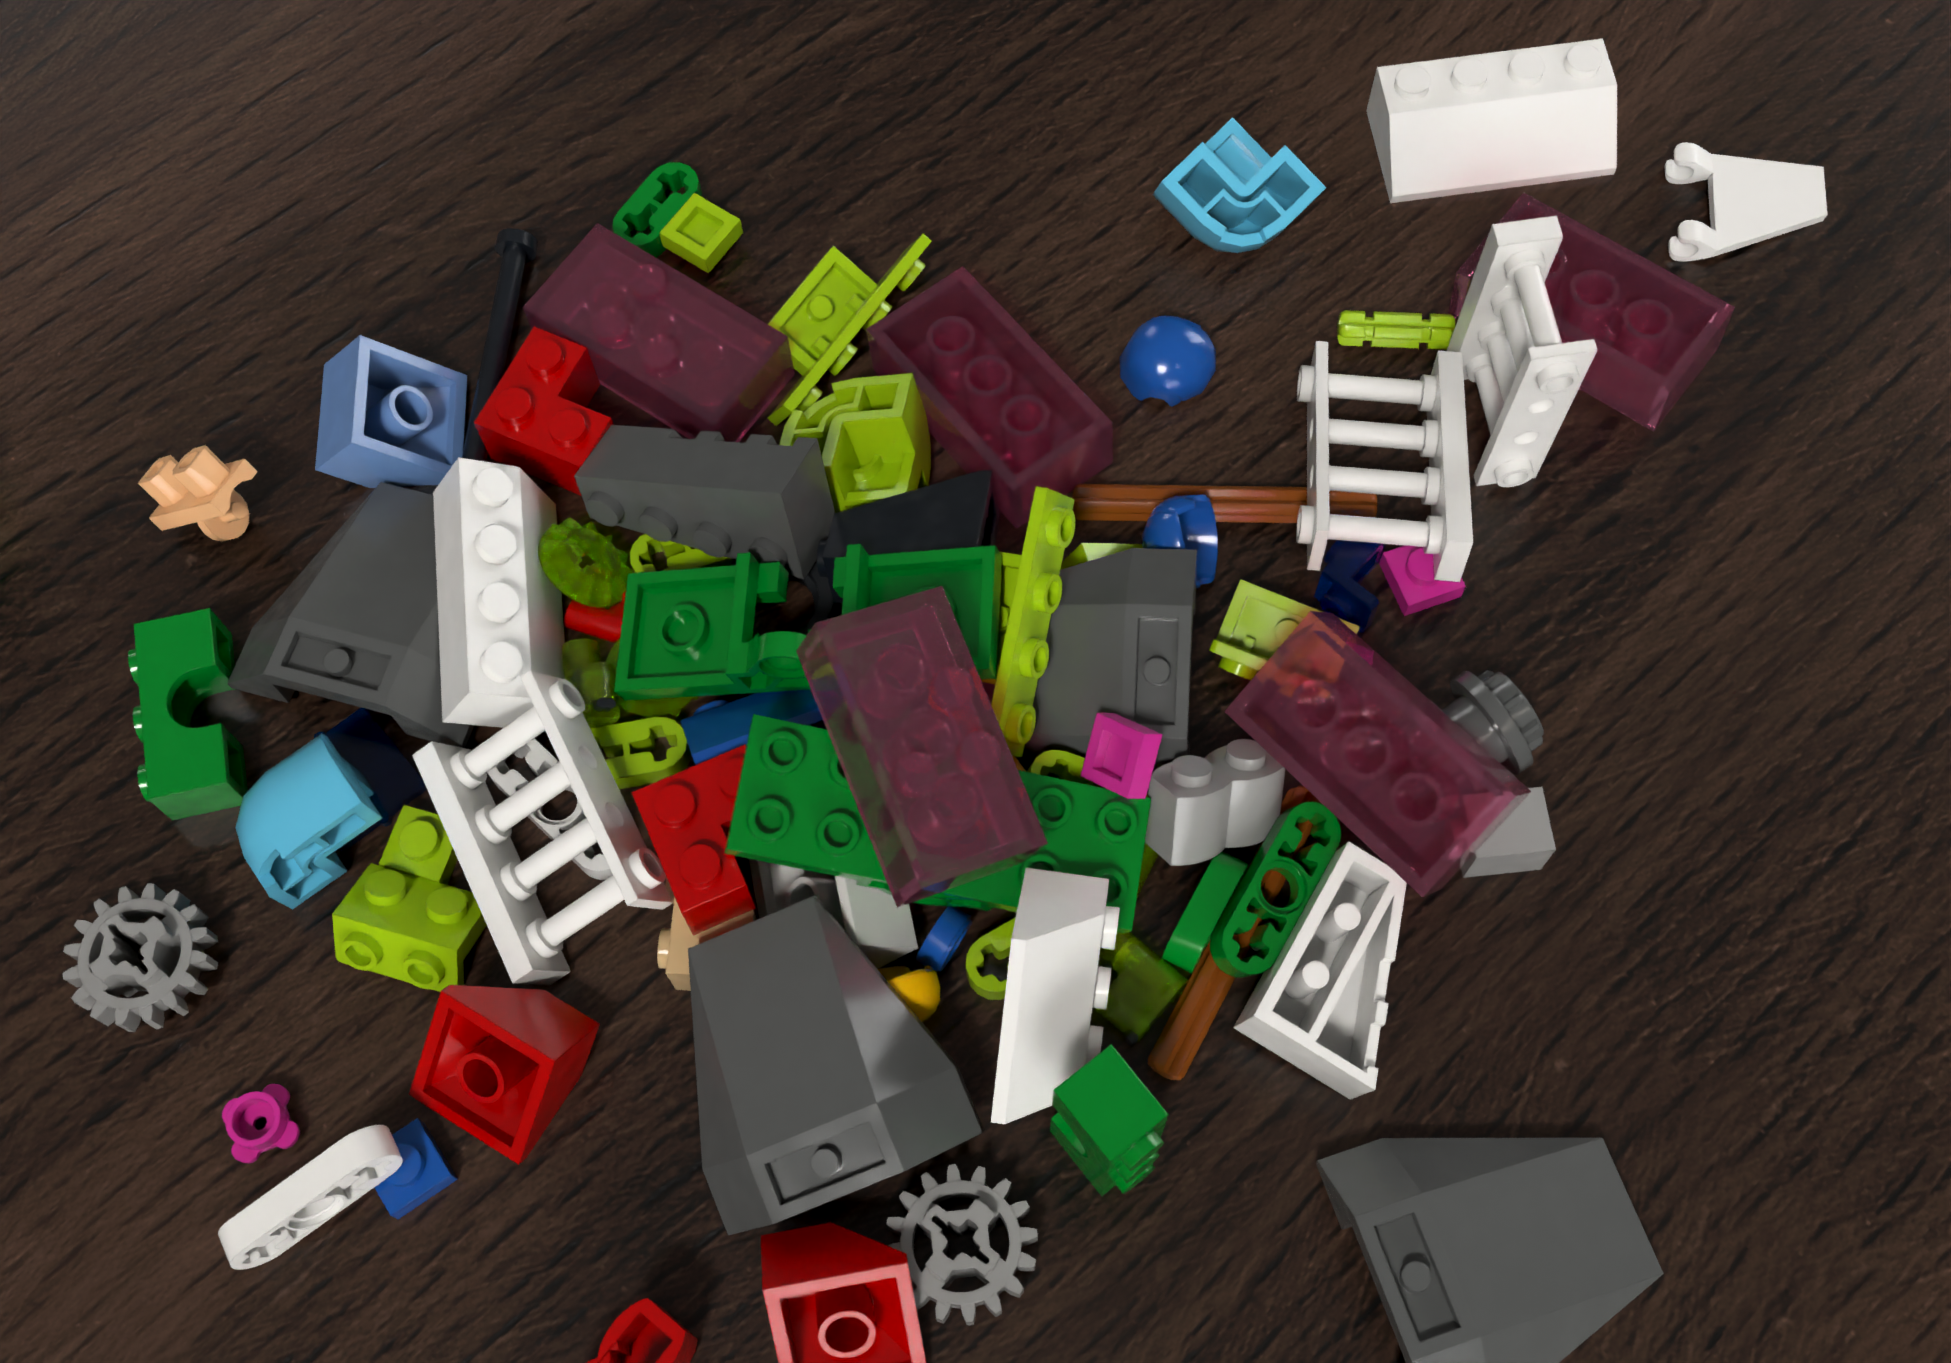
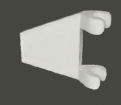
[1664,142,1828,262]

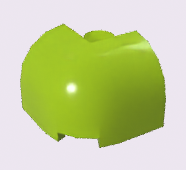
[779,373,931,513]

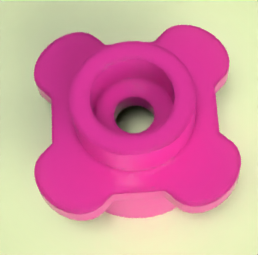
[222,1084,300,1164]

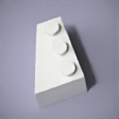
[1233,842,1408,1100]

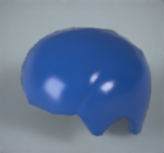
[1120,315,1216,407]
[1142,494,1218,588]

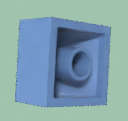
[315,335,467,488]

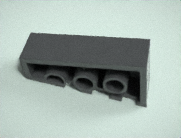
[574,425,835,579]

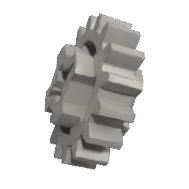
[62,883,218,1032]
[886,1164,1038,1325]

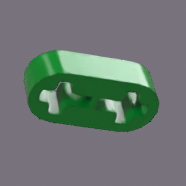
[612,162,702,262]
[1162,851,1249,974]

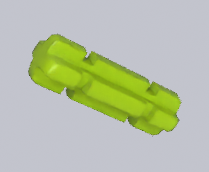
[1337,310,1456,350]

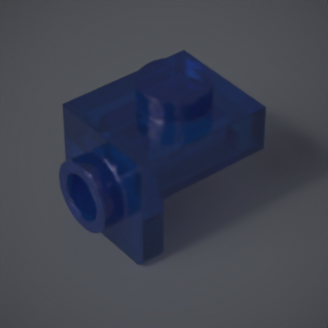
[1314,540,1386,633]

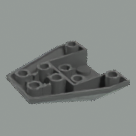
[227,482,475,748]
[933,548,1197,794]
[688,895,984,1235]
[1316,1138,1664,1363]

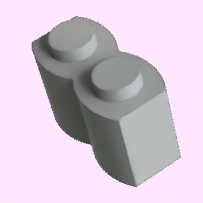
[1145,739,1286,866]

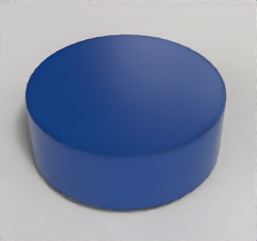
[916,906,972,972]

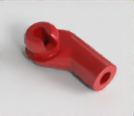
[564,591,626,643]

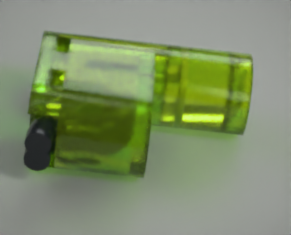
[561,638,620,728]
[1094,932,1189,1047]

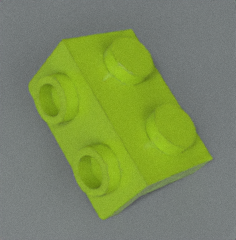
[1209,579,1360,705]
[332,863,487,992]

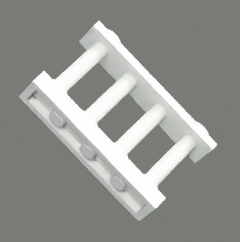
[1447,215,1598,487]
[1296,341,1473,582]
[412,670,673,985]

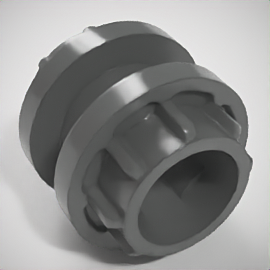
[1399,670,1544,803]

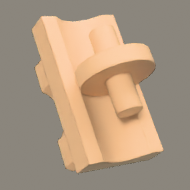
[138,445,258,542]

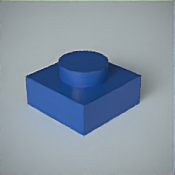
[374,1118,458,1219]

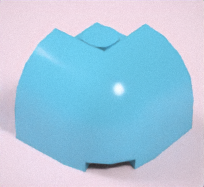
[1153,117,1326,253]
[235,734,382,910]

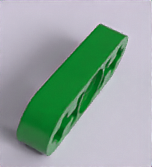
[1210,802,1341,978]

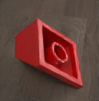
[409,985,600,1165]
[761,1222,927,1363]

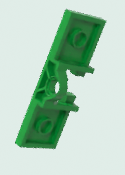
[614,544,1002,701]
[724,714,1151,934]

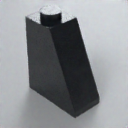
[817,470,1000,603]

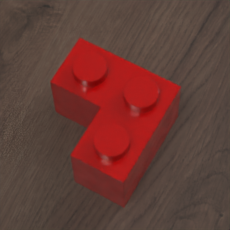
[474,326,614,496]
[631,744,756,936]

